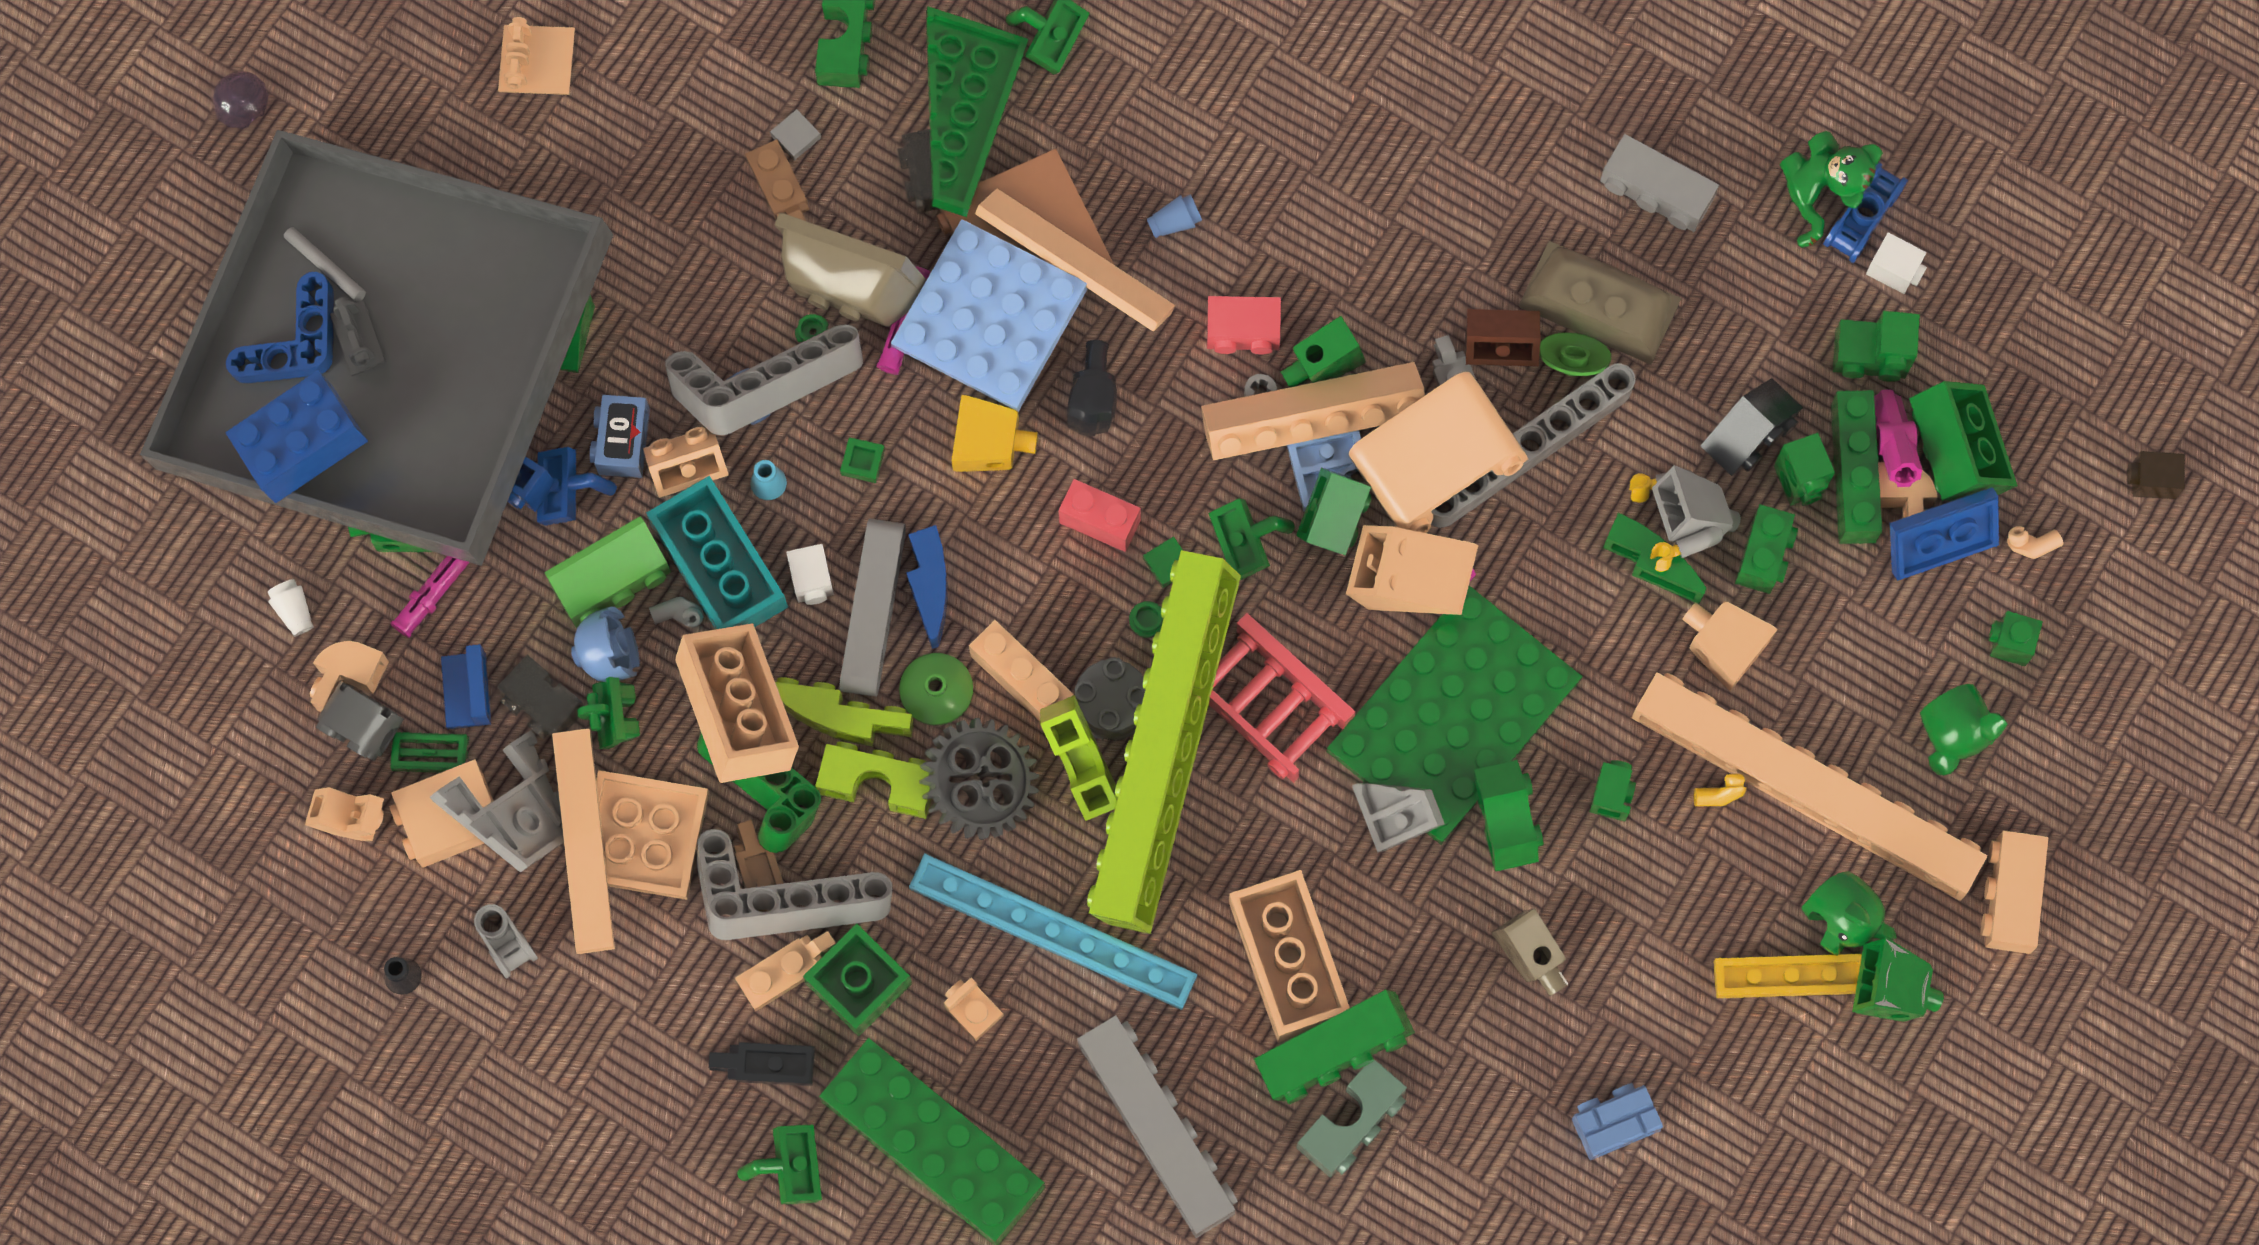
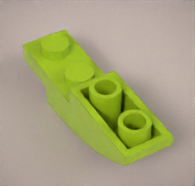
[775,677,914,747]

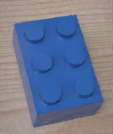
[225,370,368,503]

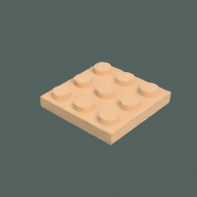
[596,770,709,900]

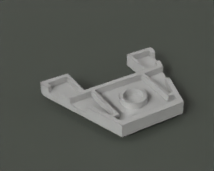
[430,730,564,872]

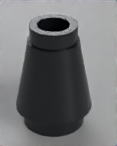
[384,957,422,995]

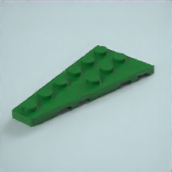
[926,6,1029,217]

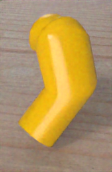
[1694,774,1747,806]

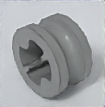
[1244,374,1277,397]

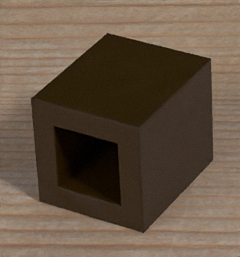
[2127,451,2185,499]

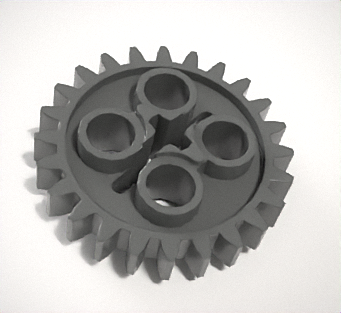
[919,718,1039,840]

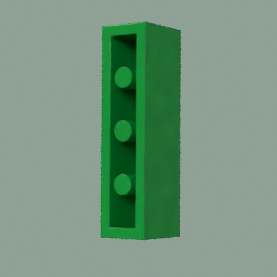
[1831,390,1882,544]
[1254,990,1415,1104]

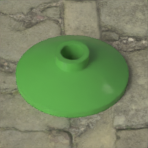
[1539,332,1611,377]
[899,653,973,725]

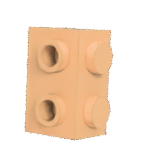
[643,427,729,498]

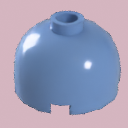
[571,607,640,682]

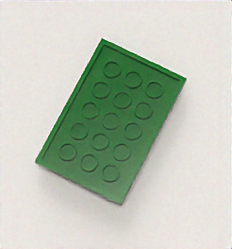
[1326,586,1583,845]

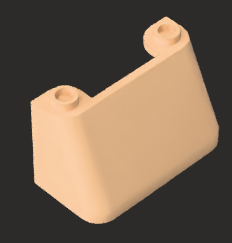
[1349,372,1529,533]

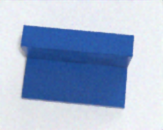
[441,644,492,729]

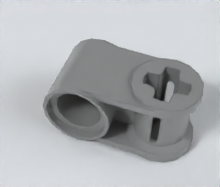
[474,904,538,979]

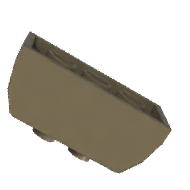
[774,212,926,326]
[1519,241,1681,365]

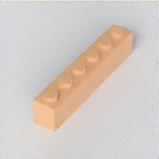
[1201,362,1425,460]

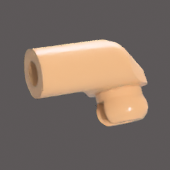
[2007,526,2063,559]

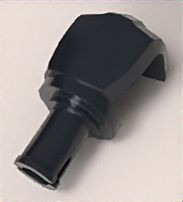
[1067,340,1117,436]

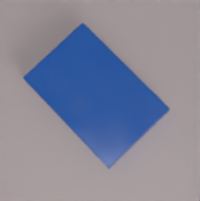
[1890,487,1999,581]

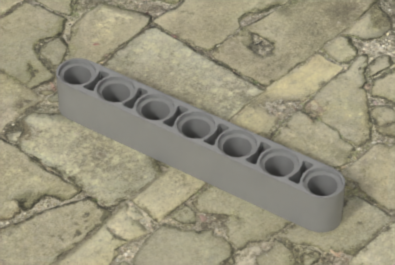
[1431,363,1635,528]

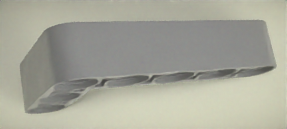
[665,324,863,435]
[697,829,892,940]

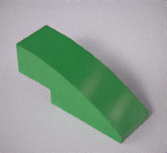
[1604,512,1707,604]

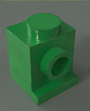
[1589,760,1636,822]

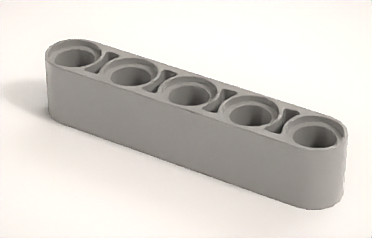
[840,518,906,697]

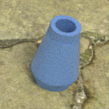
[1147,194,1202,238]

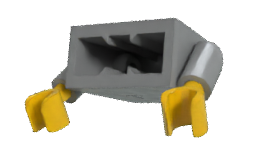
[1629,465,1741,572]

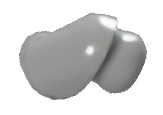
[649,597,704,628]

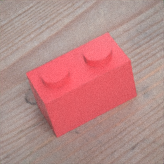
[1207,296,1281,355]
[1058,479,1141,552]

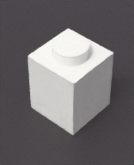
[1866,233,1927,294]
[786,544,834,605]

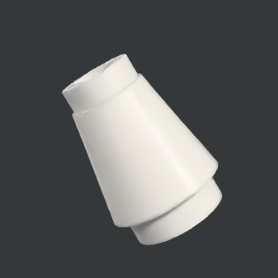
[268,579,314,637]

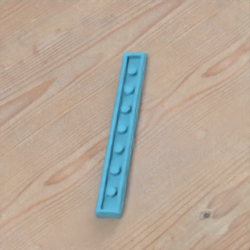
[909,853,1198,1010]

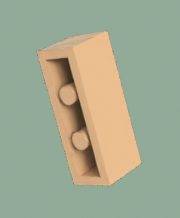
[969,620,1074,722]
[1981,831,2048,954]

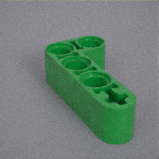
[697,732,821,853]

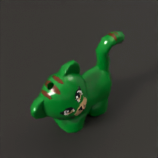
[1780,131,1883,248]

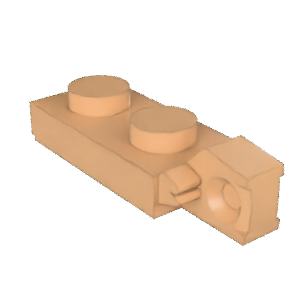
[735,931,836,1012]

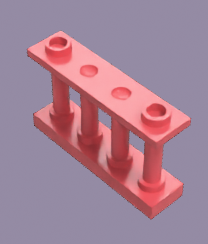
[1209,613,1355,783]

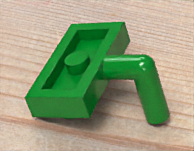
[1006,0,1090,75]
[1208,498,1295,580]
[737,1124,822,1205]

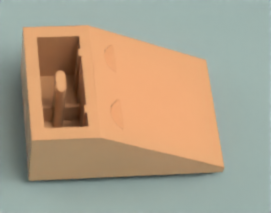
[1346,525,1478,615]

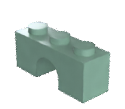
[1296,1059,1407,1178]

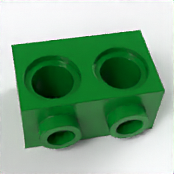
[1774,433,1835,506]

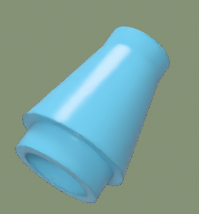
[750,460,787,500]

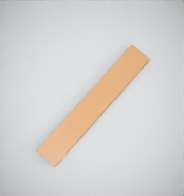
[975,188,1175,332]
[552,729,615,954]

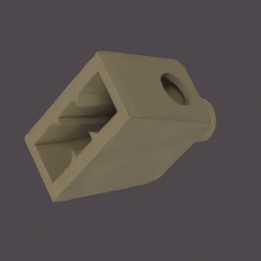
[1491,908,1568,996]

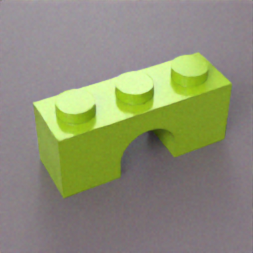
[1040,695,1118,821]
[815,741,931,819]

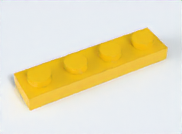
[1714,954,1862,998]

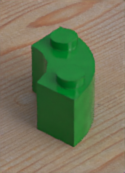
[1474,760,1544,872]

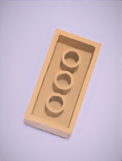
[675,623,799,783]
[1229,870,1350,1043]

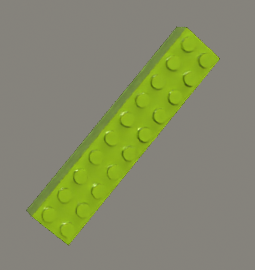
[1087,550,1241,934]

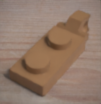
[745,140,809,221]
[733,820,784,912]

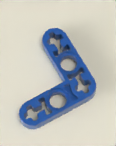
[226,272,334,383]

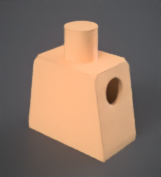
[1682,601,1778,691]

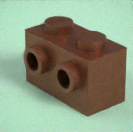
[1466,309,1541,367]

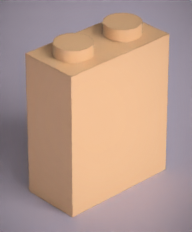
[389,759,494,868]

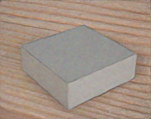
[770,109,821,161]

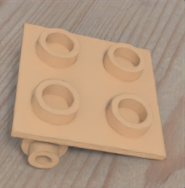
[498,17,575,95]

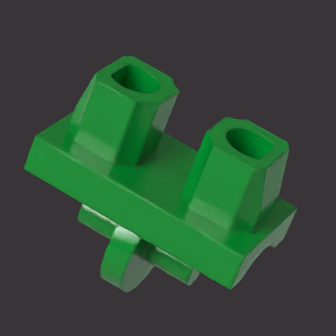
[577,677,640,749]

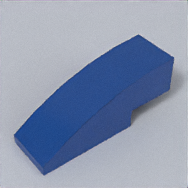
[906,525,948,649]

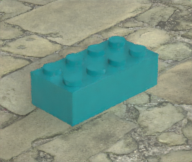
[646,475,788,630]

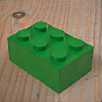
[1909,381,2018,501]

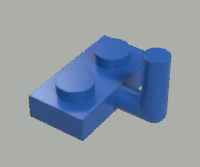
[537,447,617,526]

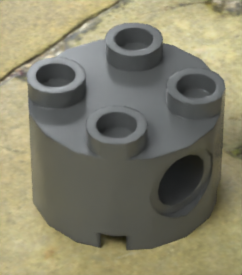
[1074,657,1145,741]
[316,681,404,761]

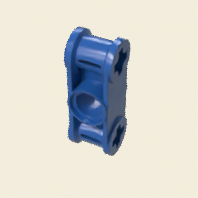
[1823,162,1909,264]

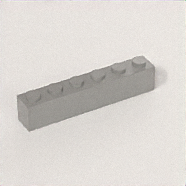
[1077,1015,1238,1238]

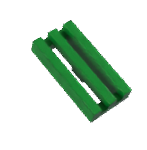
[390,732,469,773]

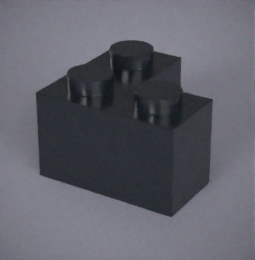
[1700,378,1803,476]

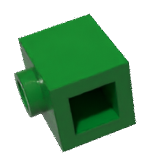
[1988,611,2043,666]

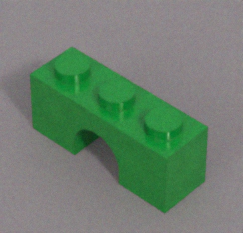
[815,0,875,88]

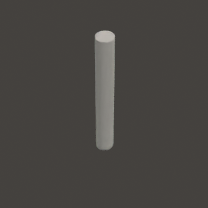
[284,227,366,302]

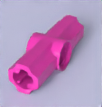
[1874,390,1922,487]

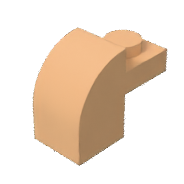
[1878,462,1938,519]
[310,641,389,712]
[305,787,384,841]

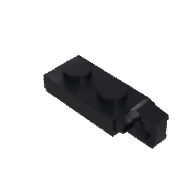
[708,1042,815,1086]

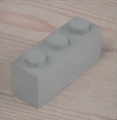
[1600,134,1719,232]

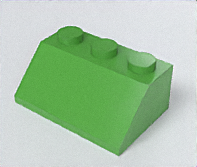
[544,516,671,628]

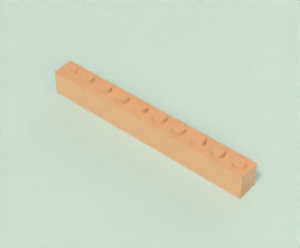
[1632,672,1988,901]

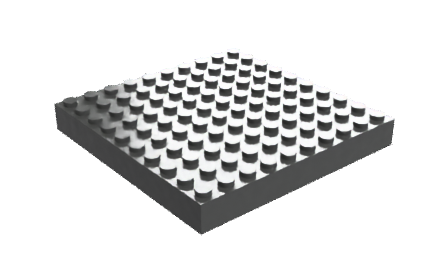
[140,130,613,566]

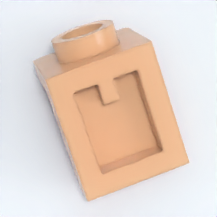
[944,977,1004,1041]

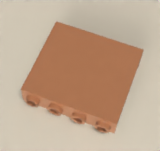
[936,149,1114,265]

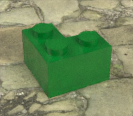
[1833,311,1920,382]

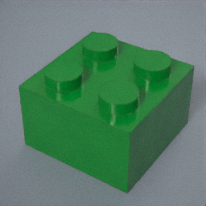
[803,923,912,1037]

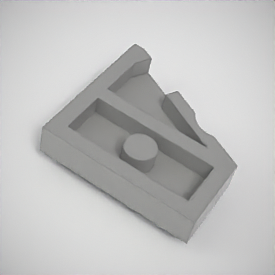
[1352,782,1445,852]

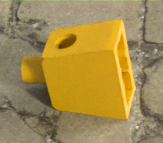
[951,395,1038,472]

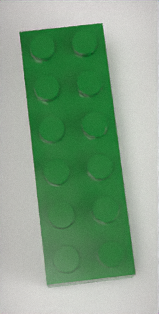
[819,1038,1045,1245]

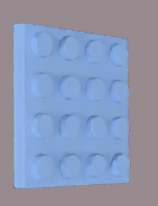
[891,219,1088,412]

